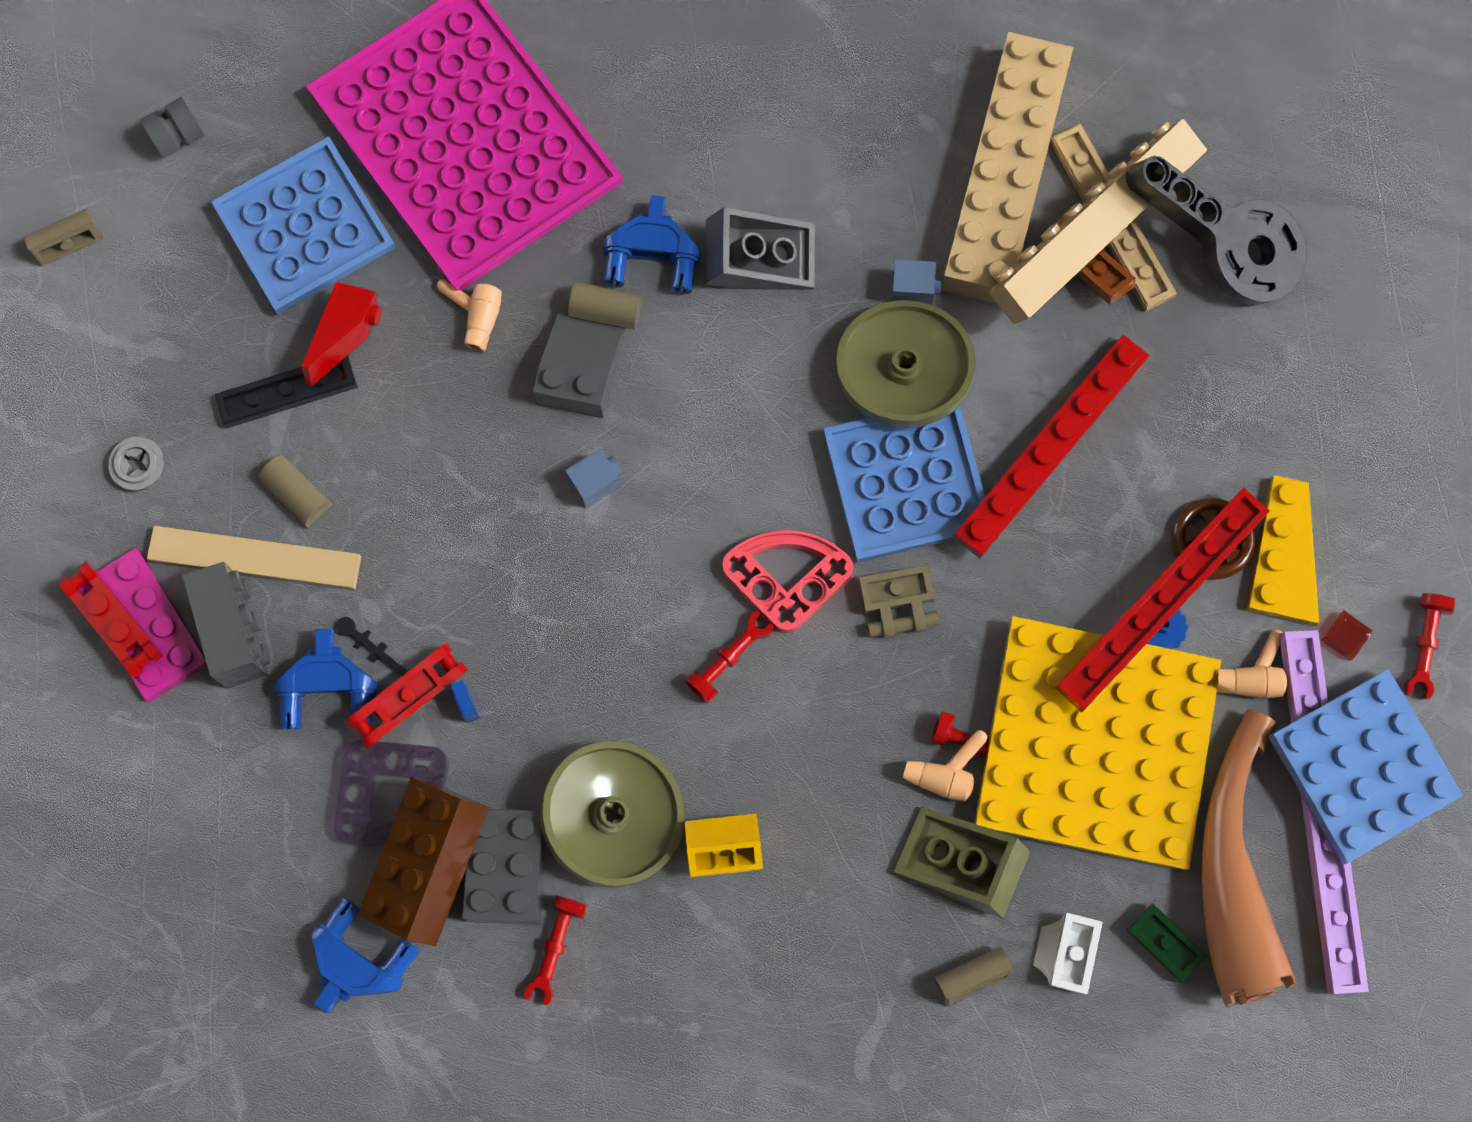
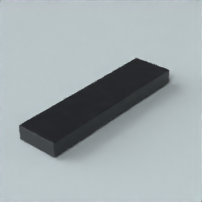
[215,355,358,429]

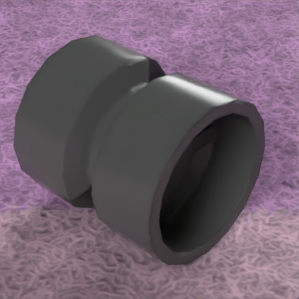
[140,97,204,158]

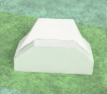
[1033,913,1103,995]

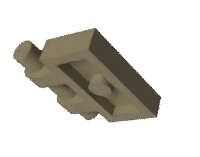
[858,565,940,638]

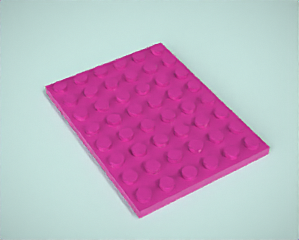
[306,0,624,291]

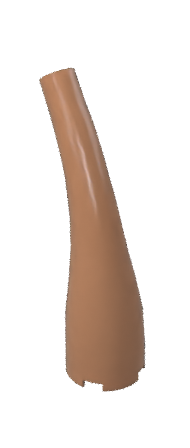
[1201,709,1297,1008]

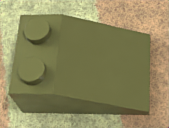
[894,807,1030,918]

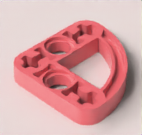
[722,530,853,633]

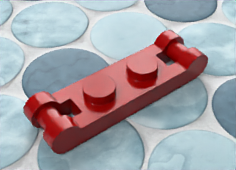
[58,561,164,679]
[345,643,468,749]

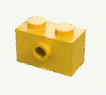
[685,813,763,877]

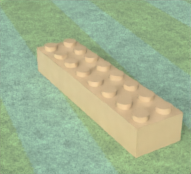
[941,32,1074,305]

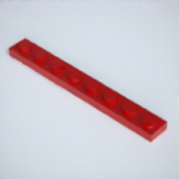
[953,334,1150,559]
[1055,487,1270,713]

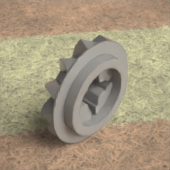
[108,437,166,492]

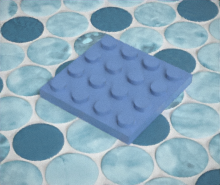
[211,136,396,315]
[823,406,985,563]
[1268,669,1463,865]

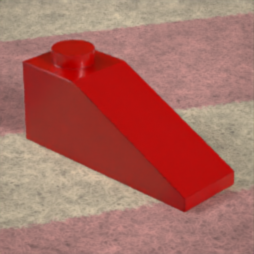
[301,282,382,386]

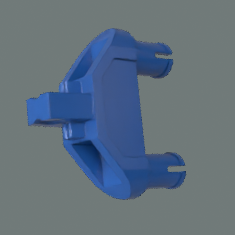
[602,195,701,294]
[274,629,377,729]
[312,897,420,1013]

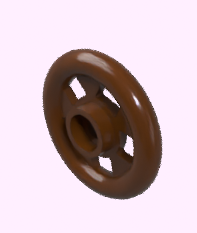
[1171,498,1255,580]

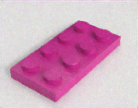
[79,547,207,703]

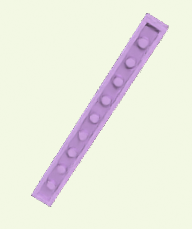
[1279,630,1369,995]

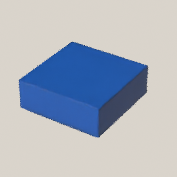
[450,680,480,723]

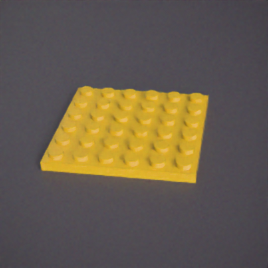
[974,616,1221,871]

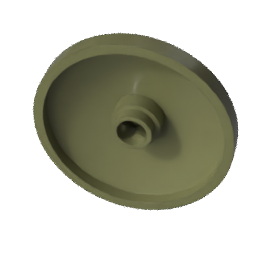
[836,300,976,428]
[540,741,684,888]

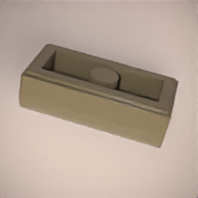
[24,208,103,266]
[568,282,643,330]
[258,455,333,529]
[934,947,1014,1006]

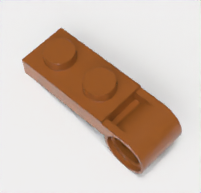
[1041,217,1136,305]

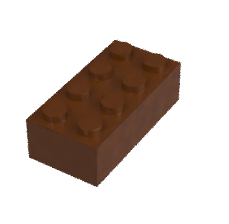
[357,777,489,946]

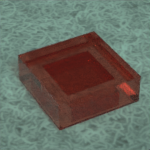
[1321,610,1373,661]

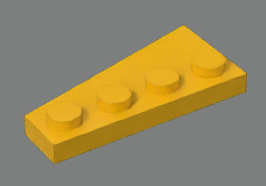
[1246,475,1319,626]

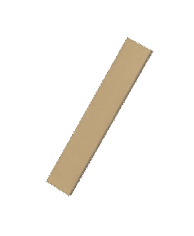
[1050,124,1177,312]
[147,526,361,590]

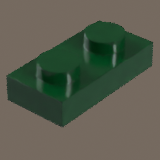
[1126,903,1208,983]

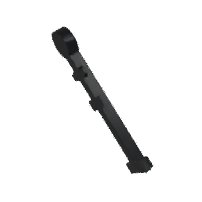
[337,617,408,676]

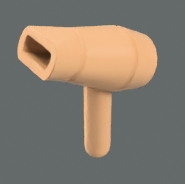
[437,279,502,352]
[1217,629,1287,698]
[903,730,987,802]

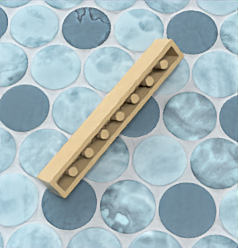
[988,118,1207,324]

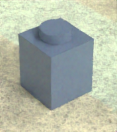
[891,259,942,305]
[565,449,623,508]

